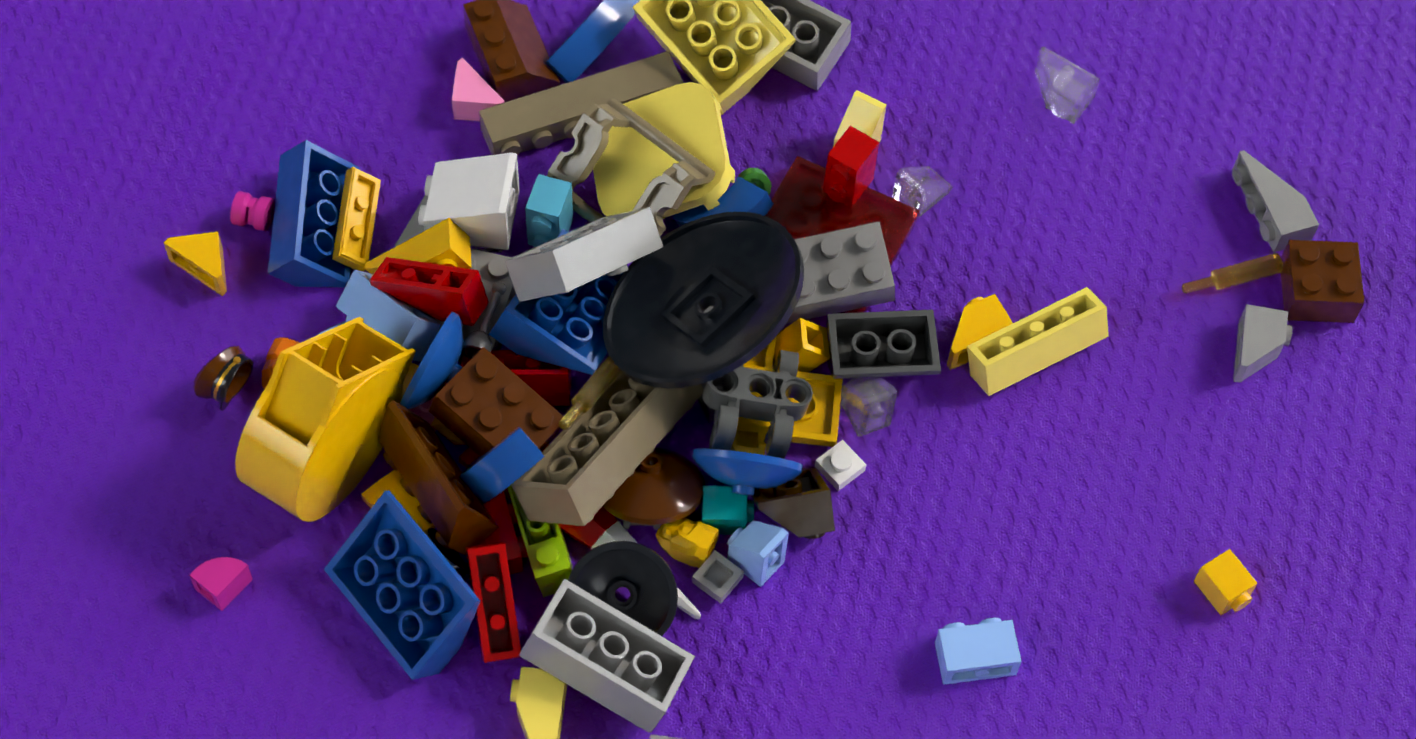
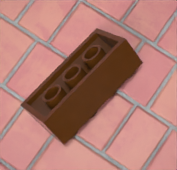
[378,400,499,556]

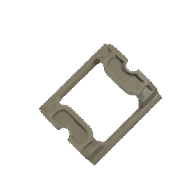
[547,98,715,237]

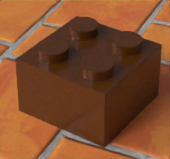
[1279,240,1365,323]

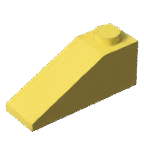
[510,667,567,739]

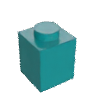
[702,486,754,535]

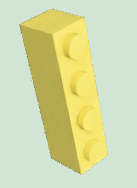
[967,287,1109,396]

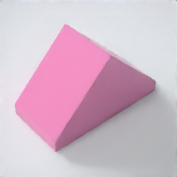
[452,58,505,121]

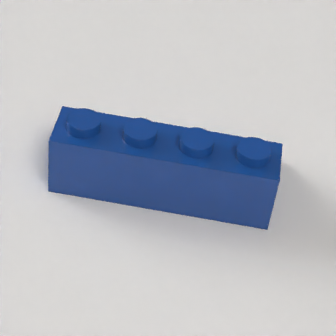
[268,140,360,288]

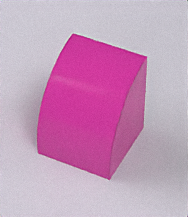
[189,557,253,611]

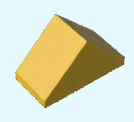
[164,232,227,296]

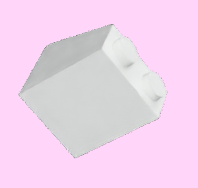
[418,153,520,250]

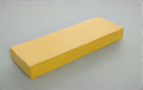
[332,167,381,271]

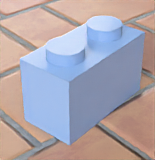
[935,618,1021,685]

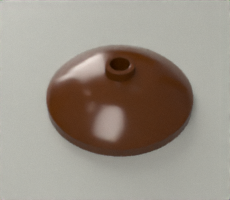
[602,447,705,525]

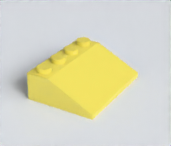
[633,0,796,113]

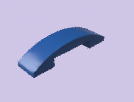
[545,0,640,83]

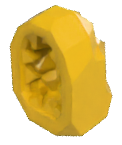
[655,518,719,568]

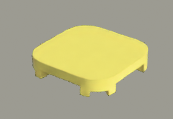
[593,82,735,218]

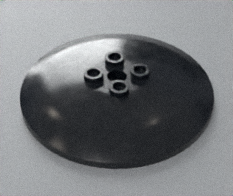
[603,212,804,388]

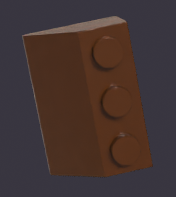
[463,0,560,102]

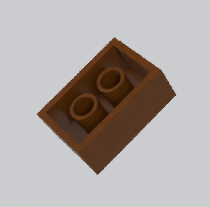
[429,347,566,456]

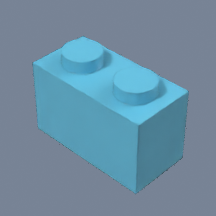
[525,174,573,247]

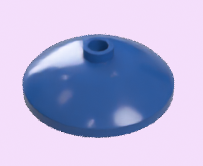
[400,311,463,409]
[692,448,803,496]

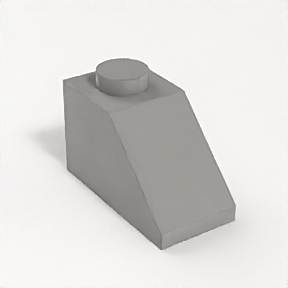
[1233,304,1292,382]

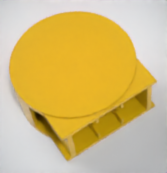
[235,316,416,522]

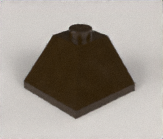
[751,466,835,539]

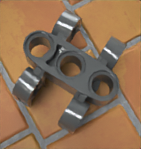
[702,350,813,459]

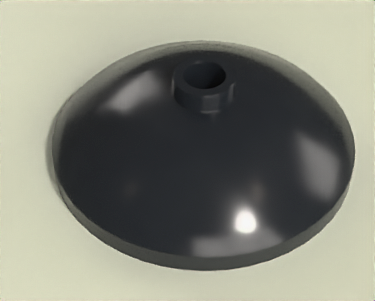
[568,541,678,636]

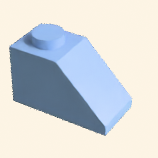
[727,521,789,587]

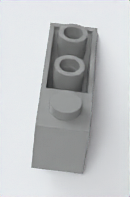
[1232,151,1319,252]

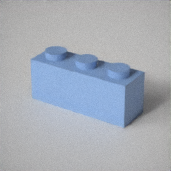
[336,269,441,362]

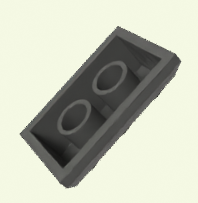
[826,310,941,379]

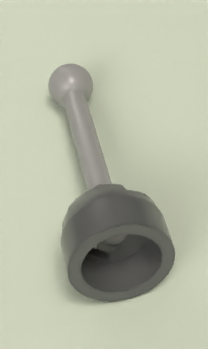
[461,282,506,359]

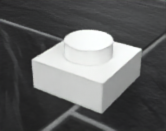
[815,440,866,491]

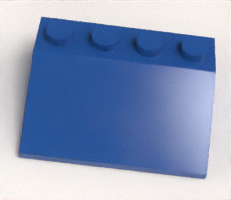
[488,229,624,375]
[324,491,480,680]

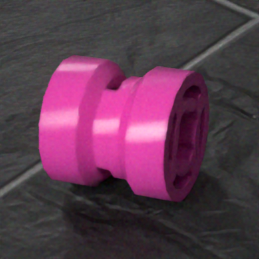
[230,191,275,232]

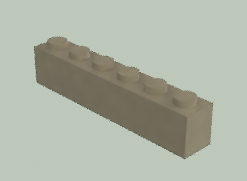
[479,51,683,155]

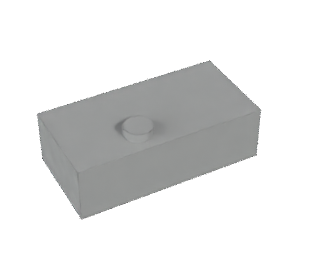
[761,0,851,91]
[505,207,663,302]
[519,579,695,733]

